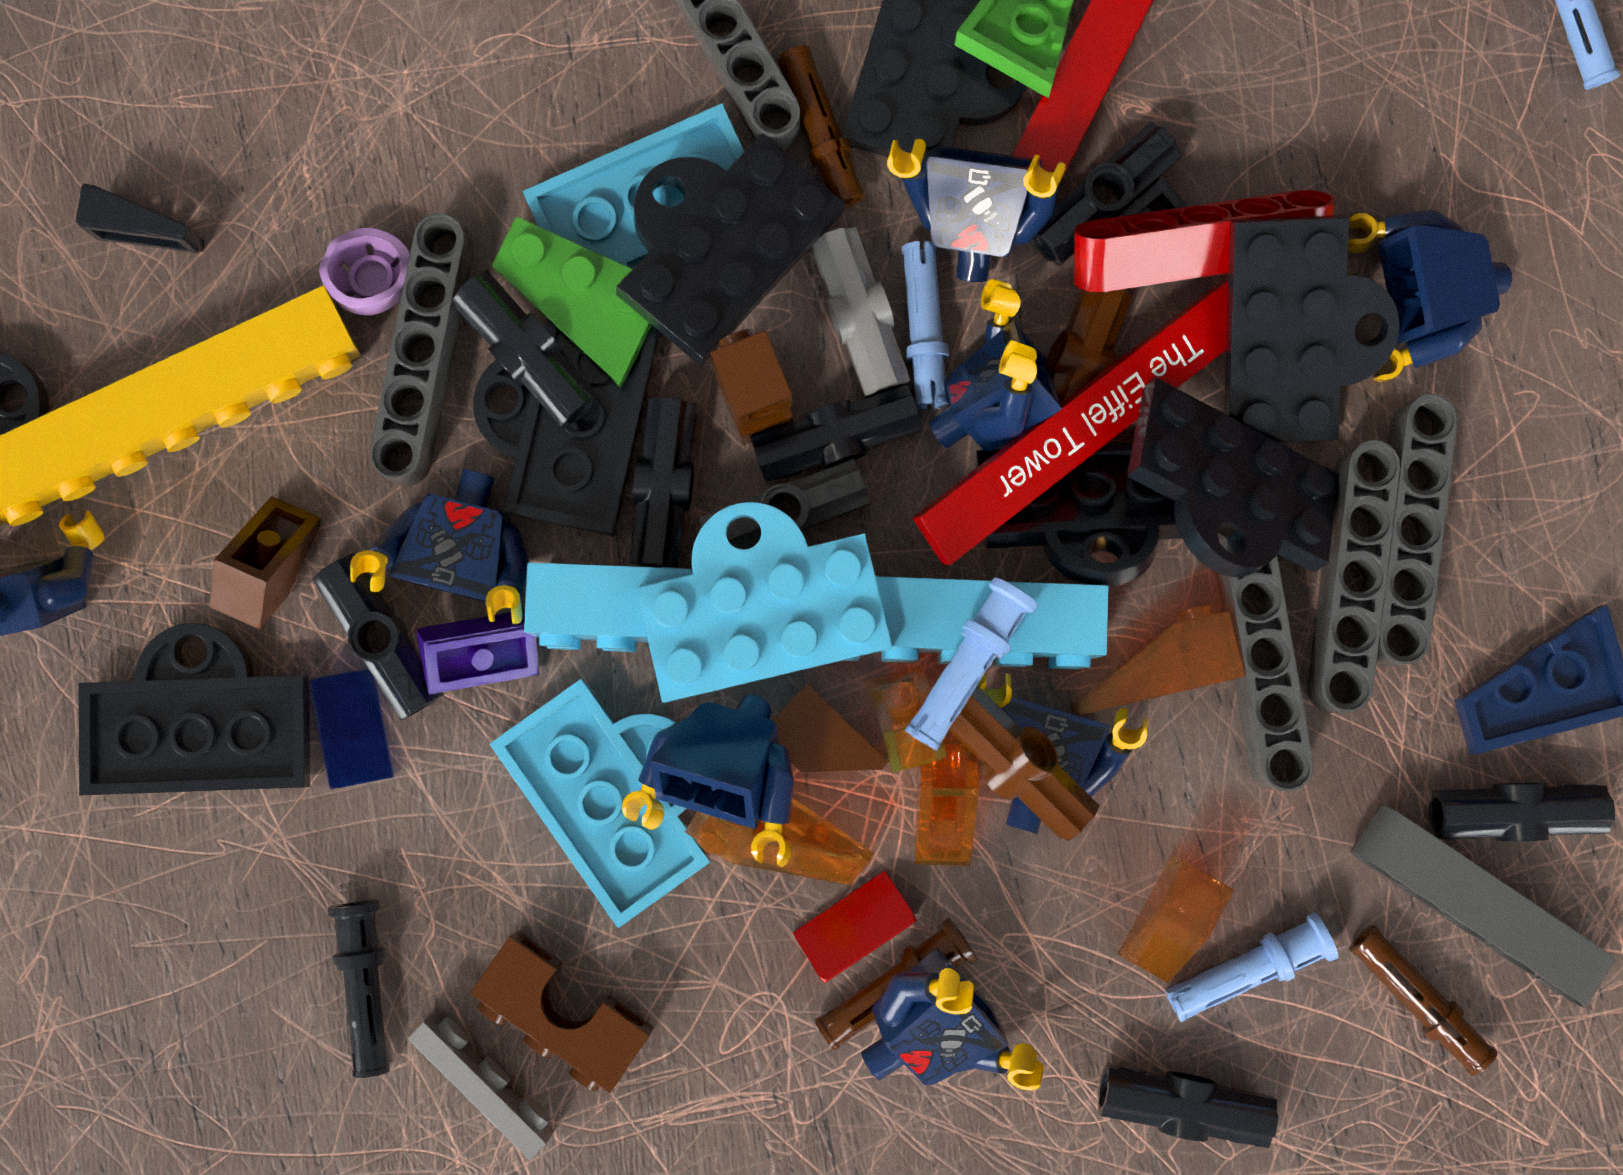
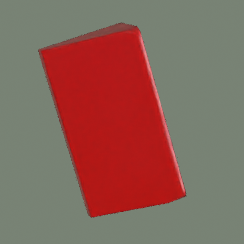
[792,870,918,984]

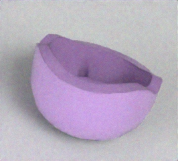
[319,228,410,316]

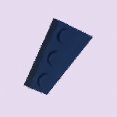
[1454,604,1623,754]

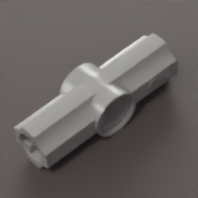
[812,227,910,399]

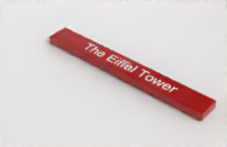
[912,276,1228,565]

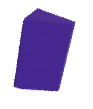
[416,611,539,694]

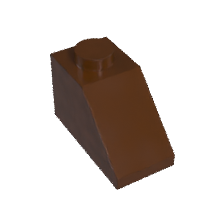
[209,496,321,629]
[773,684,889,772]

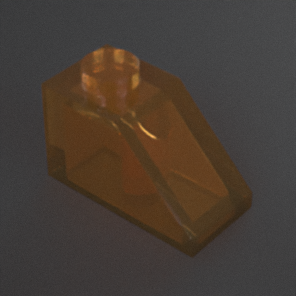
[863,665,947,773]
[914,739,979,866]
[1118,857,1234,983]

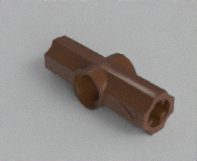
[1046,289,1132,404]
[949,686,1100,841]

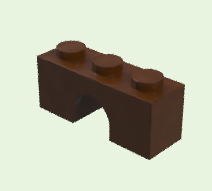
[710,329,793,445]
[469,931,654,1093]

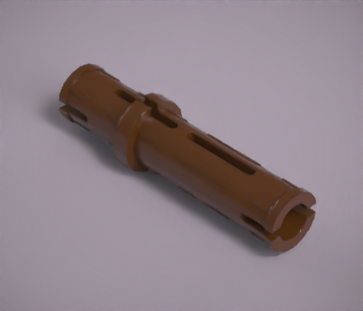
[777,45,866,209]
[1349,925,1498,1076]

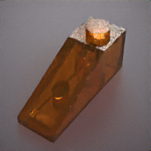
[1070,604,1245,715]
[685,798,874,885]

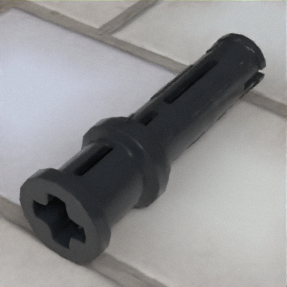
[327,900,390,1078]

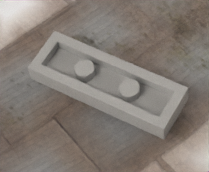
[408,1014,554,1161]

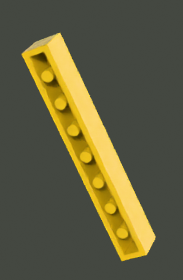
[0,285,361,526]

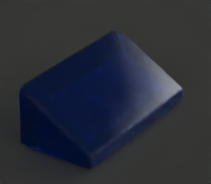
[310,669,394,790]

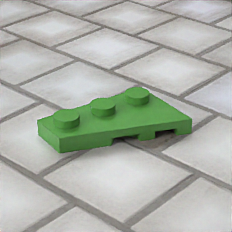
[954,0,1074,98]
[492,216,652,389]

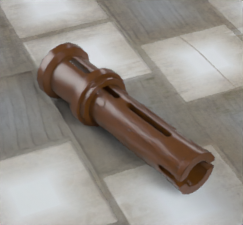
[815,918,978,1051]

